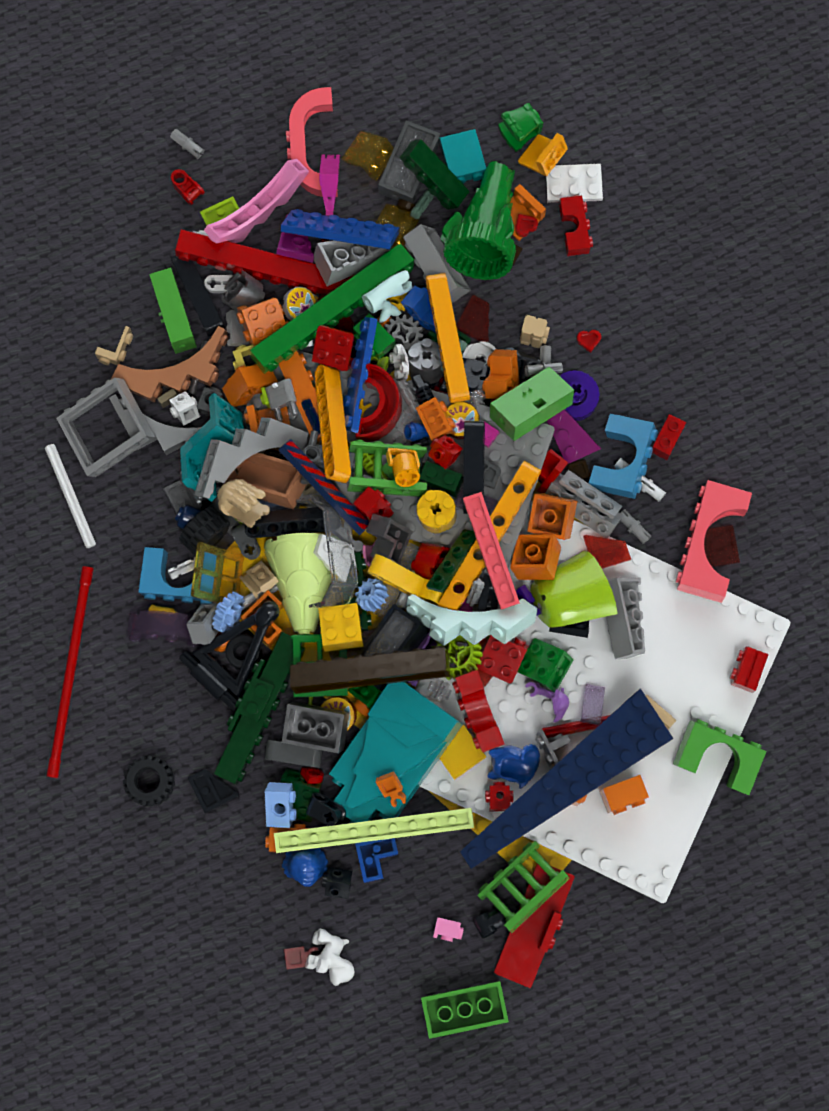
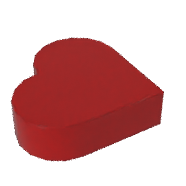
[515,214,538,237]
[577,330,601,353]

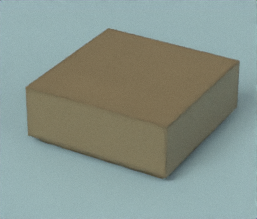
[158,389,177,408]

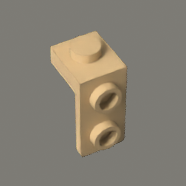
[95,326,133,365]

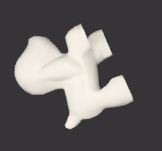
[305,928,354,986]

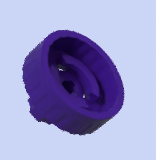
[560,370,600,421]

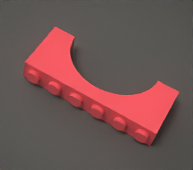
[675,480,752,603]

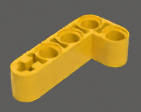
[367,554,444,605]

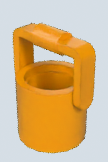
[386,448,420,487]

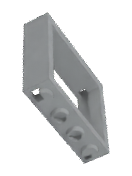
[56,377,155,477]

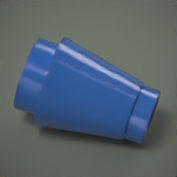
[404,422,429,441]

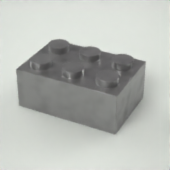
[281,702,350,753]

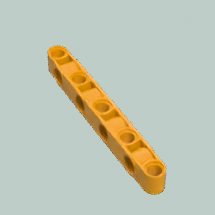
[437,460,541,611]

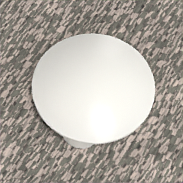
[389,343,409,380]

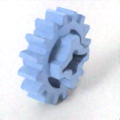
[212,591,245,633]

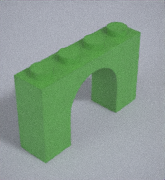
[673,719,767,795]

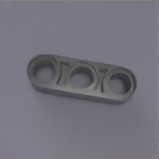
[264,740,323,769]

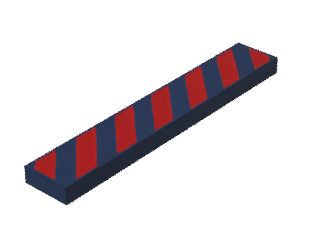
[279,439,369,535]

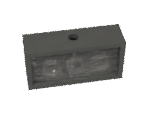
[378,121,440,204]

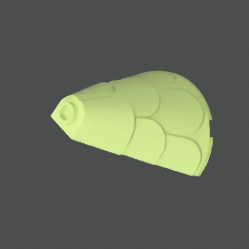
[264,533,341,635]

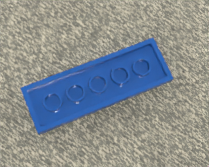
[281,209,399,249]

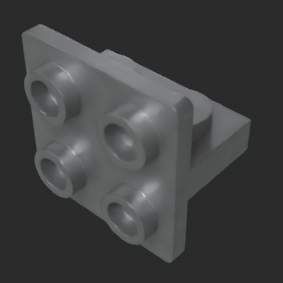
[535,730,571,767]

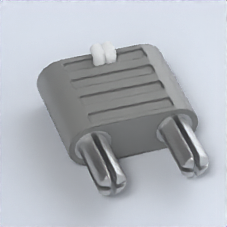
[265,379,298,421]

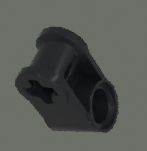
[306,793,346,826]

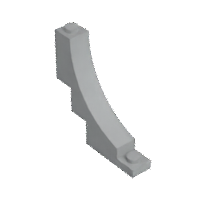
[109,394,201,455]
[194,417,309,499]

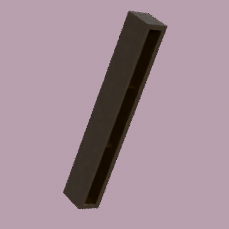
[290,646,450,694]

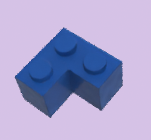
[401,285,436,334]
[355,838,398,883]

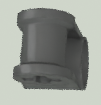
[231,523,261,560]

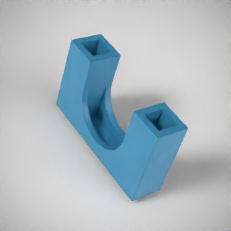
[589,414,658,499]
[139,547,224,604]

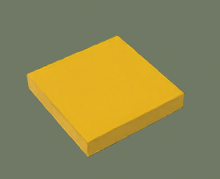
[439,725,487,780]

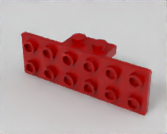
[494,864,575,988]

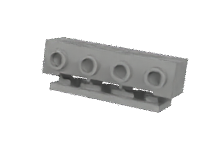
[545,470,623,539]

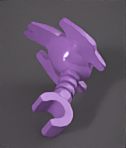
[525,681,569,723]

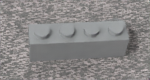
[606,577,645,659]

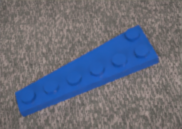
[343,317,378,433]

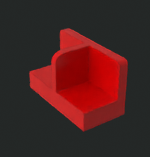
[537,449,568,494]

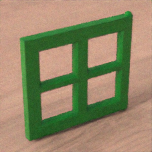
[291,634,348,697]

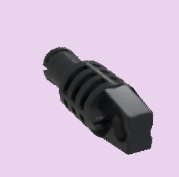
[412,374,434,405]

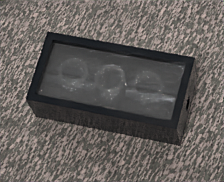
[357,604,430,692]

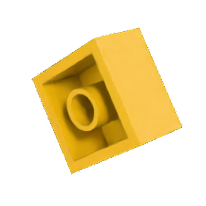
[318,603,364,652]

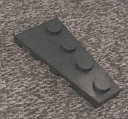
[422,436,501,489]

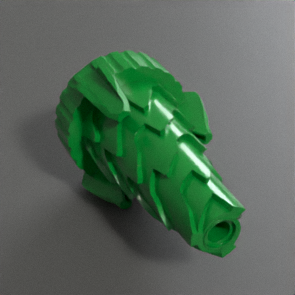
[440,161,516,280]

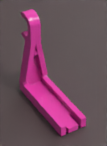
[319,155,340,216]

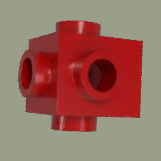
[428,435,463,469]
[485,782,514,812]

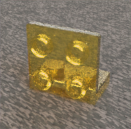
[342,131,394,181]
[376,204,421,250]

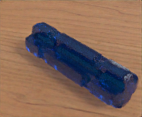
[301,399,321,435]

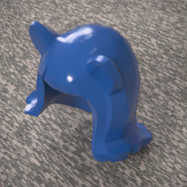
[487,744,540,789]

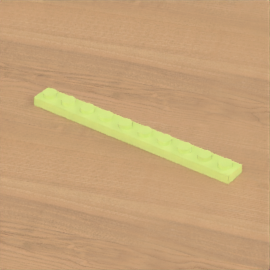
[274,808,474,853]

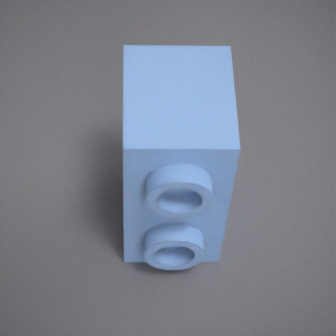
[265,782,296,828]

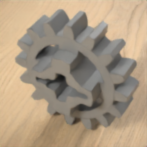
[385,314,423,354]

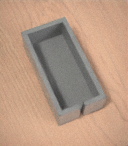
[403,224,471,303]

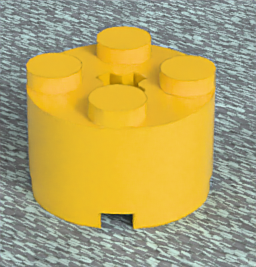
[416,490,457,534]

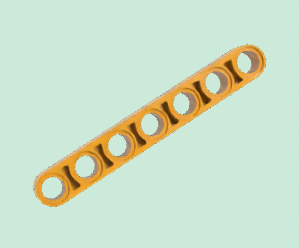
[426,273,470,403]
[315,364,351,483]

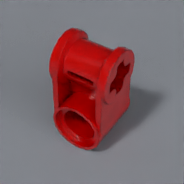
[171,169,205,205]

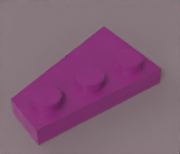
[547,409,602,464]

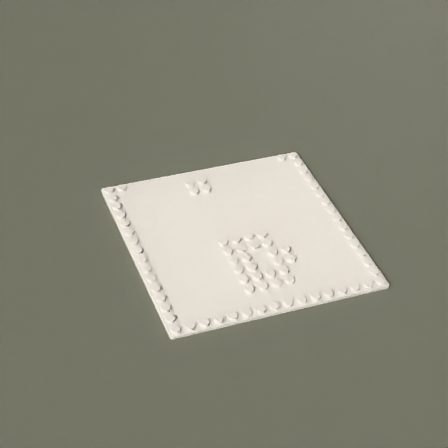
[416,500,790,903]

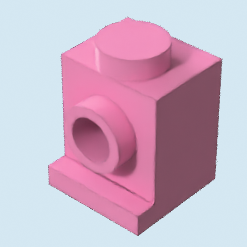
[433,917,464,942]

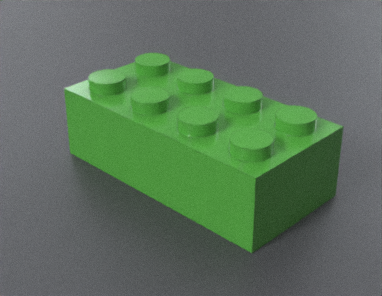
[421,981,509,1039]

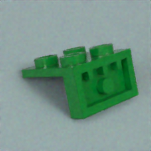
[517,638,574,693]

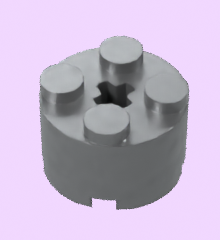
[221,271,265,312]
[408,338,443,384]

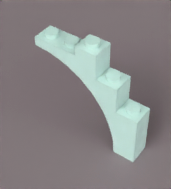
[406,594,537,646]

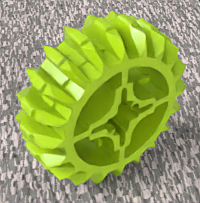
[431,635,483,681]

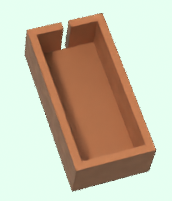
[224,453,307,510]

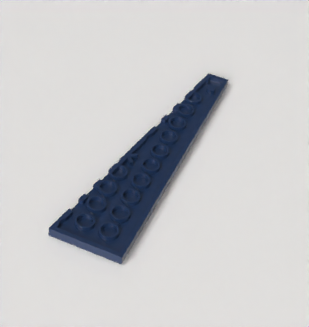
[460,688,674,869]

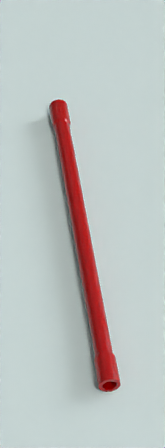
[46,566,94,778]

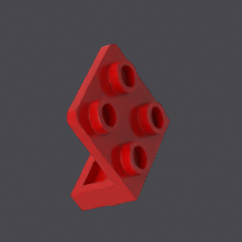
[312,325,354,371]
[477,635,529,683]

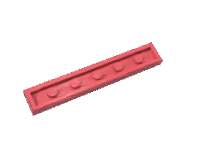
[463,492,520,610]

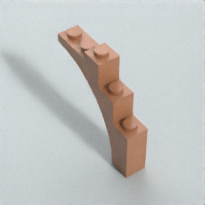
[111,326,228,402]

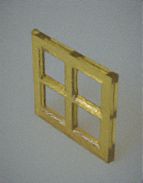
[191,542,244,604]

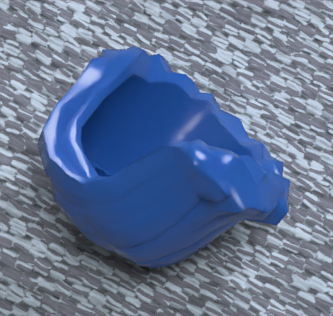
[282,848,328,887]

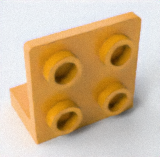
[518,133,568,177]

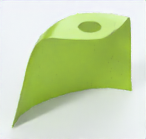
[530,550,618,627]

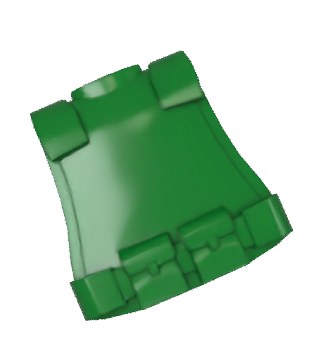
[498,103,544,152]

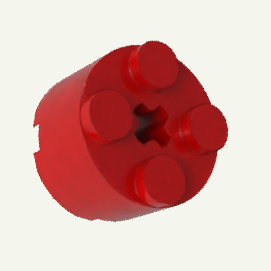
[411,543,451,580]

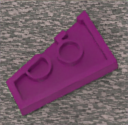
[276,214,314,263]

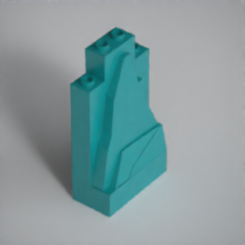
[329,682,463,823]

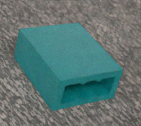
[440,129,486,184]

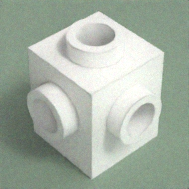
[169,391,200,426]

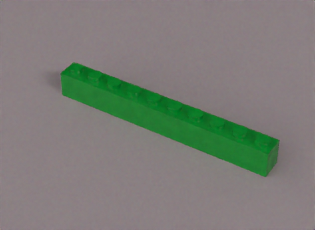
[250,243,414,374]

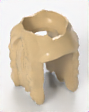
[217,479,270,528]

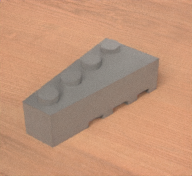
[314,240,391,286]

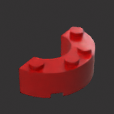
[355,363,402,442]
[452,670,504,753]

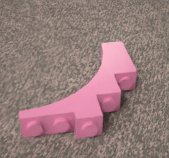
[204,159,309,244]

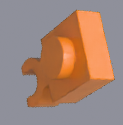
[376,771,406,807]

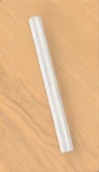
[45,444,96,548]

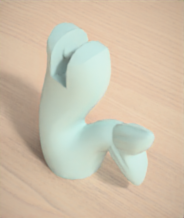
[362,270,412,323]

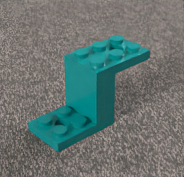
[180,393,244,502]

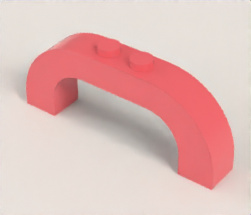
[286,87,338,197]

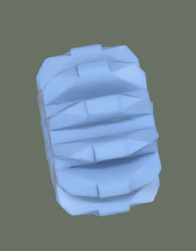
[355,578,389,612]

